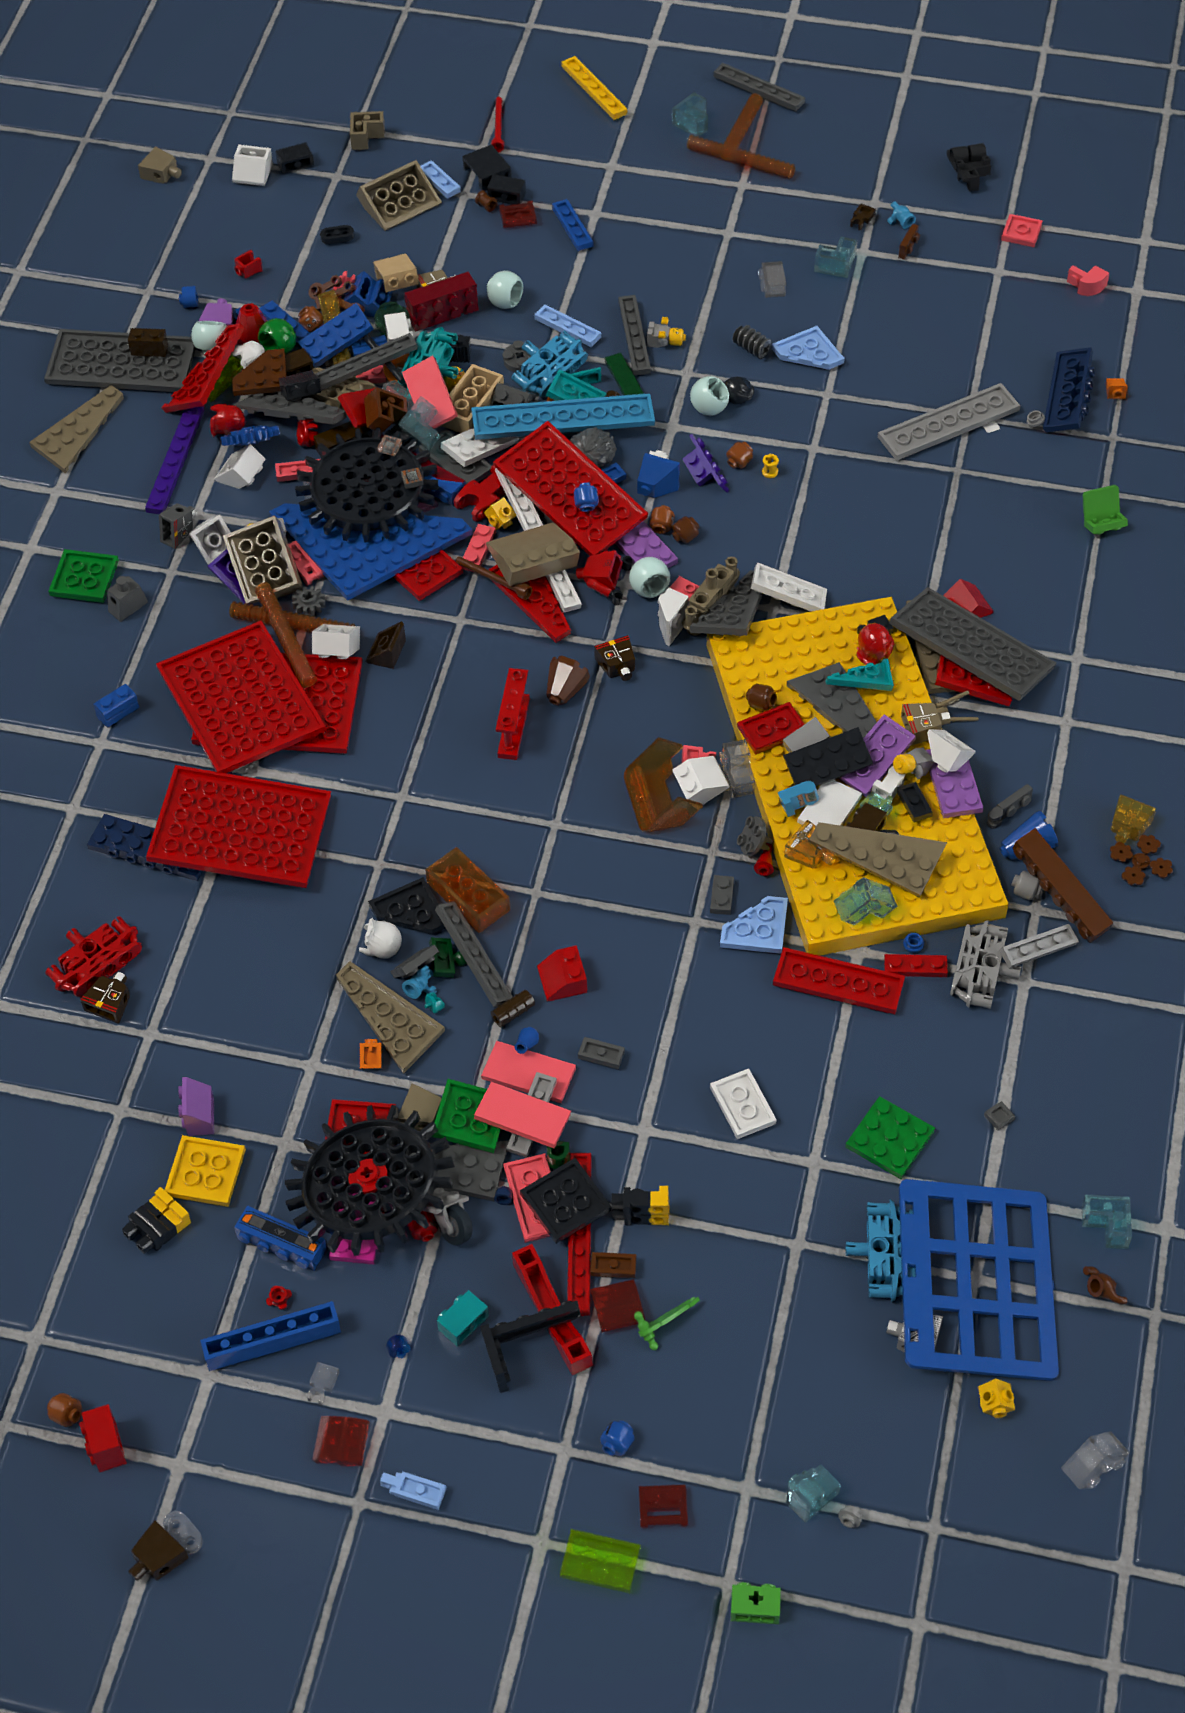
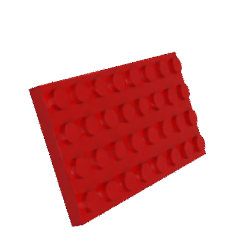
[493,421,648,556]

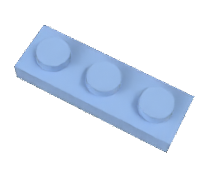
[420,160,461,199]

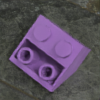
[178,1077,214,1136]

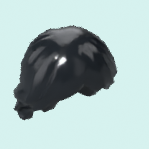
[724,376,754,405]

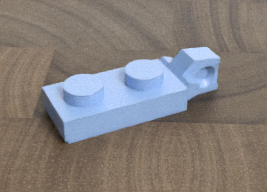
[380,1471,447,1510]

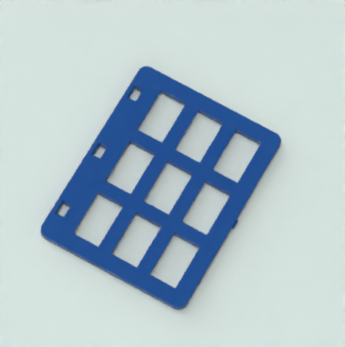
[899,1179,1059,1381]

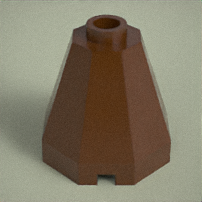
[546,655,590,706]

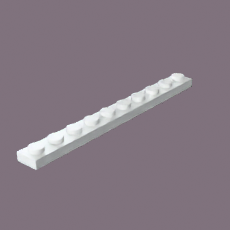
[495,469,582,613]

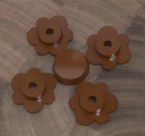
[1110,835,1173,885]

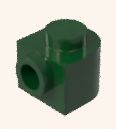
[547,1141,570,1169]

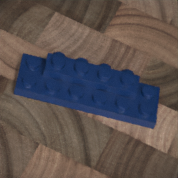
[1043,347,1095,433]
[87,814,203,881]

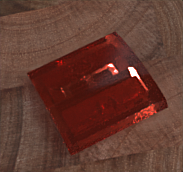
[590,1279,645,1332]
[312,1416,370,1466]

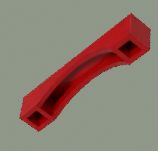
[512,1244,592,1376]

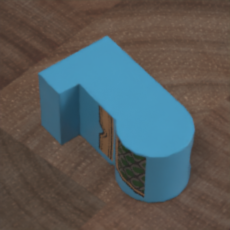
[778,781,819,817]

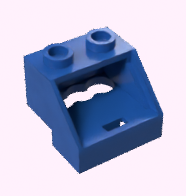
[344,271,393,318]

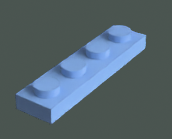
[534,305,601,347]

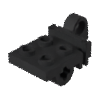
[947,143,991,191]

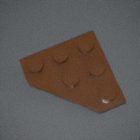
[232,349,286,396]

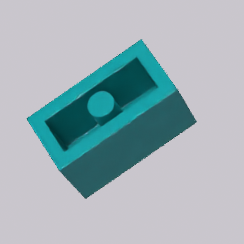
[437,1290,489,1347]

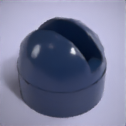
[494,1186,513,1205]

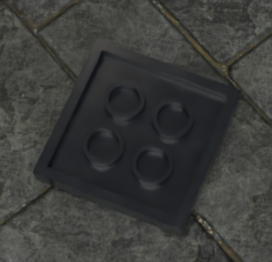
[520,1158,612,1244]

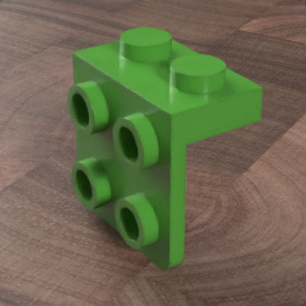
[1083,485,1128,535]

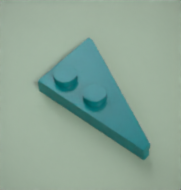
[825,659,894,691]

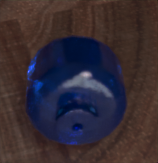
[386,1335,411,1359]

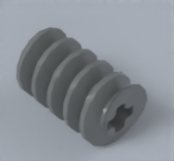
[732,325,772,359]

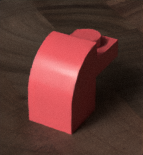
[1067,266,1109,296]

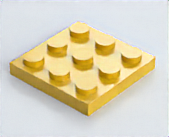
[165,1135,246,1207]

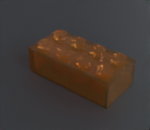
[425,847,510,933]

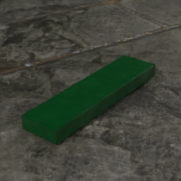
[605,353,644,396]

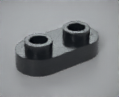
[320,225,354,244]

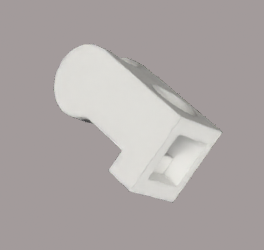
[871,766,906,804]

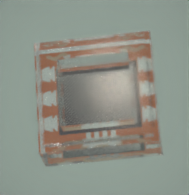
[378,435,402,456]

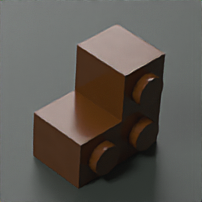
[364,387,408,433]

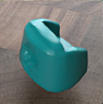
[424,992,445,1014]

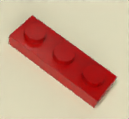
[884,954,948,977]

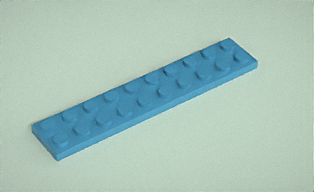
[471,393,655,440]

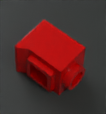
[234,250,263,278]

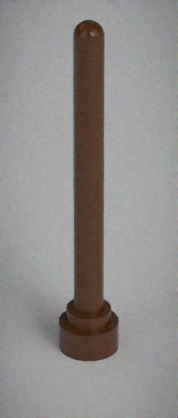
[455,557,532,600]

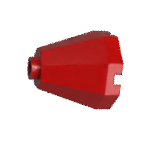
[236,303,267,345]

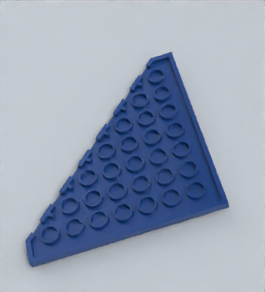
[269,503,473,601]

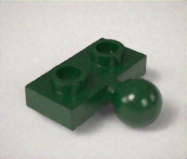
[429,937,468,978]

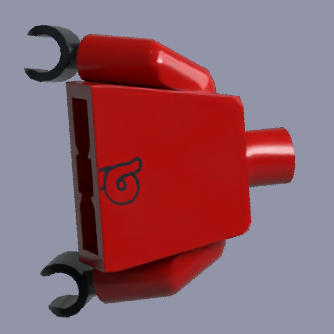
[576,550,632,605]

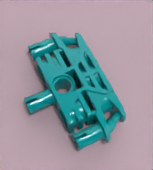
[395,327,459,406]

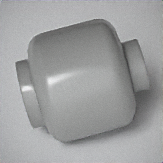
[1011,870,1041,900]

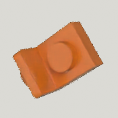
[1106,378,1128,399]
[360,1039,382,1069]

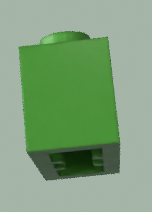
[731,1582,781,1624]

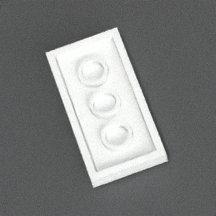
[440,428,519,467]
[751,563,827,612]

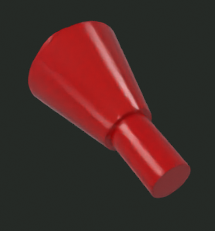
[754,843,774,876]

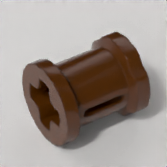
[475,190,497,212]

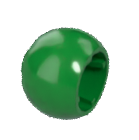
[258,318,296,355]

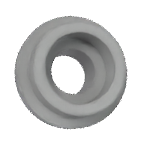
[1027,410,1045,427]
[838,1505,862,1528]

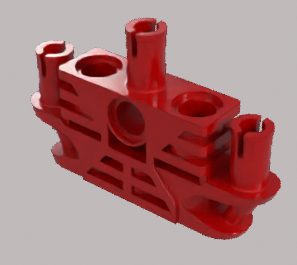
[45,916,142,997]

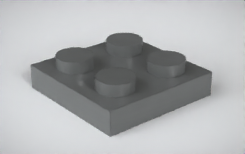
[390,945,439,978]

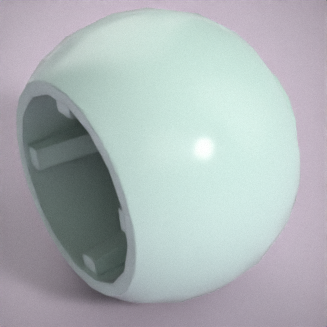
[487,271,523,309]
[191,321,227,353]
[690,376,729,416]
[629,557,670,598]

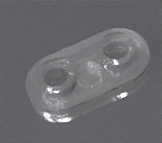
[163,1511,203,1554]

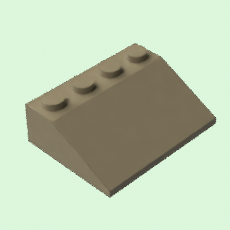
[356,160,442,231]
[223,515,303,604]
[486,522,580,586]

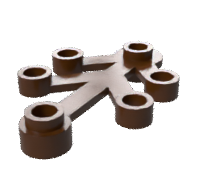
[309,275,364,321]

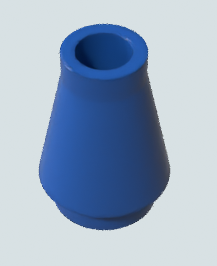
[515,1027,539,1054]

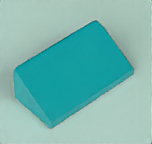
[570,367,601,384]

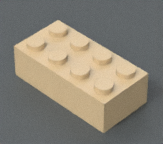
[441,364,504,433]

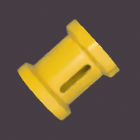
[762,454,779,478]

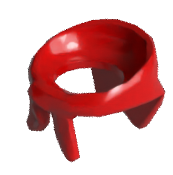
[296,418,319,447]

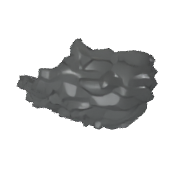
[570,427,616,468]

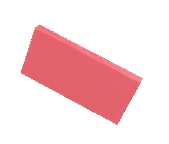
[402,356,458,433]
[481,1041,576,1103]
[474,1082,571,1148]
[503,1153,551,1243]

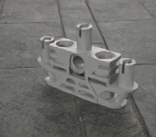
[950,920,1022,1009]

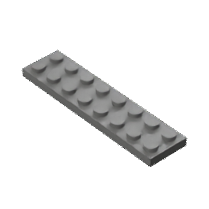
[878,383,1020,461]

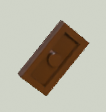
[898,224,920,260]
[590,1252,636,1278]

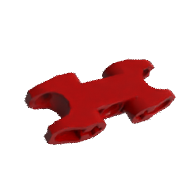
[454,465,506,522]

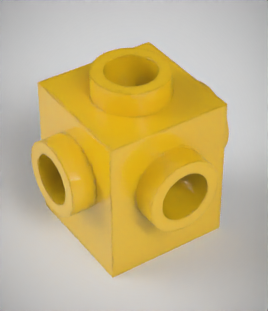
[484,498,516,530]
[978,1379,1015,1418]

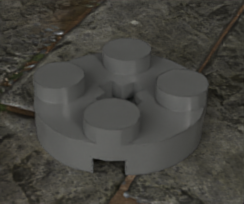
[503,340,531,372]

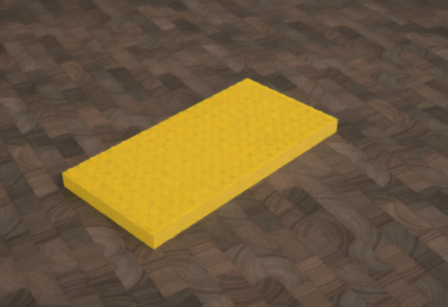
[706,596,1009,956]

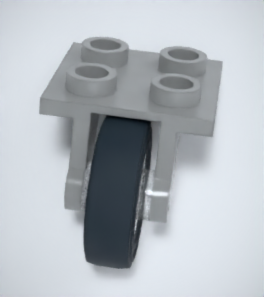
[423,1188,473,1245]

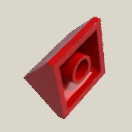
[943,579,993,618]

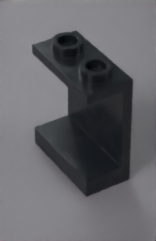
[462,144,511,191]

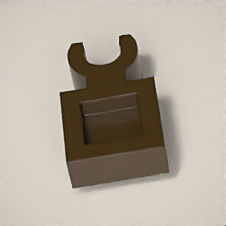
[850,203,876,230]

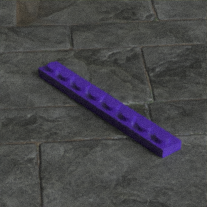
[145,406,205,514]

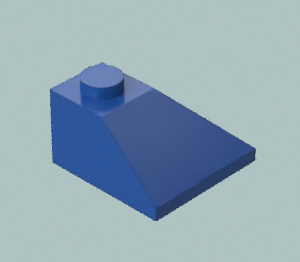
[637,453,680,498]

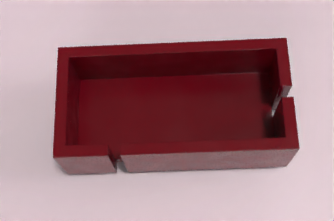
[404,272,479,332]

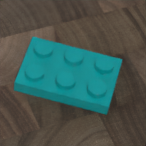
[545,369,606,401]

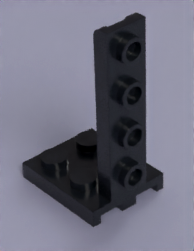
[480,1300,581,1393]

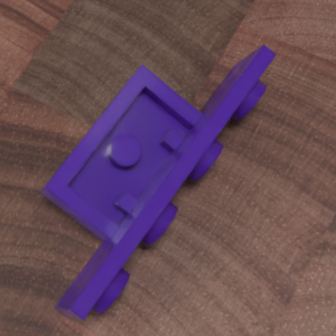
[682,434,730,493]

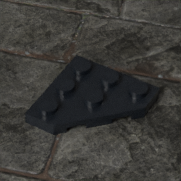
[368,877,446,934]

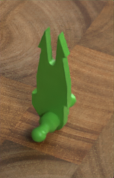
[634,1297,700,1350]

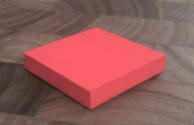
[1001,214,1043,247]

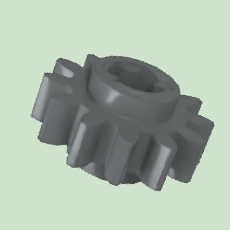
[292,586,326,617]

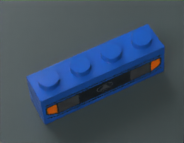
[234,1206,327,1271]

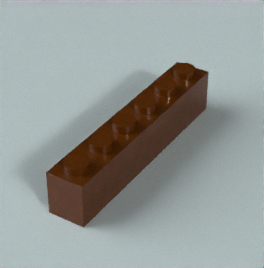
[1012,828,1113,943]

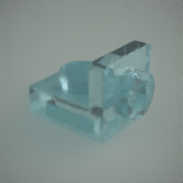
[860,791,893,815]

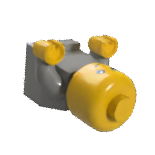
[647,317,686,348]
[893,747,934,783]

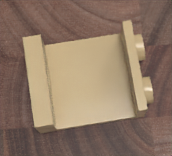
[373,254,419,292]

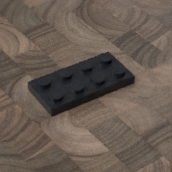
[783,727,873,787]

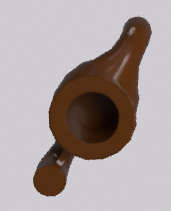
[1083,1266,1127,1304]

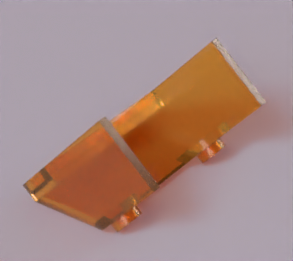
[624,737,703,833]

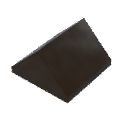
[366,621,406,669]

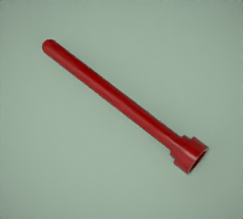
[491,97,504,153]

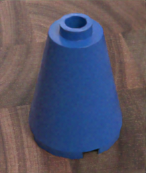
[999,811,1059,860]

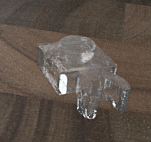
[307,1362,340,1405]

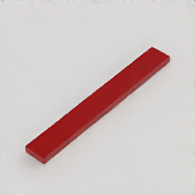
[567,1153,591,1316]

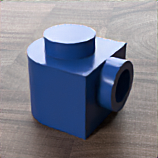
[179,286,198,308]

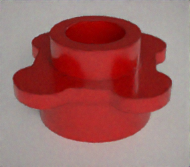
[266,1286,292,1310]

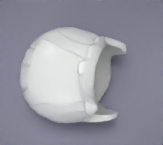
[232,341,265,370]
[359,918,402,959]

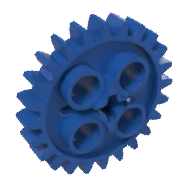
[221,425,280,446]

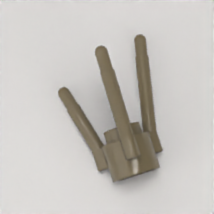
[935,691,979,721]

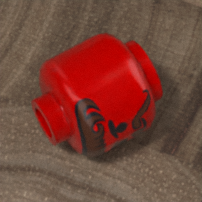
[408,1211,439,1242]

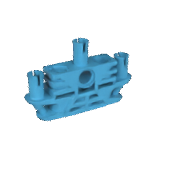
[511,331,588,398]
[845,1199,915,1303]

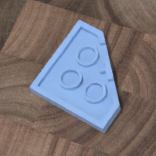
[772,326,844,370]
[720,896,788,954]

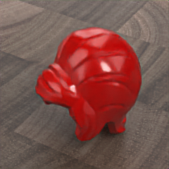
[210,404,245,437]
[856,623,894,665]

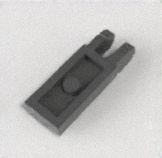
[987,784,1033,829]

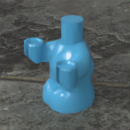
[887,201,916,229]
[402,965,437,999]

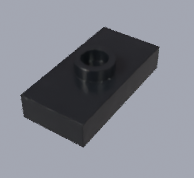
[897,781,933,823]

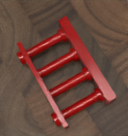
[496,668,530,760]

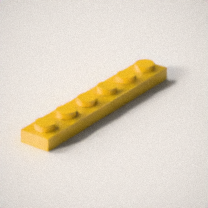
[561,56,627,120]

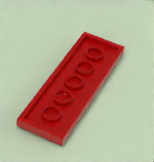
[773,947,905,1014]

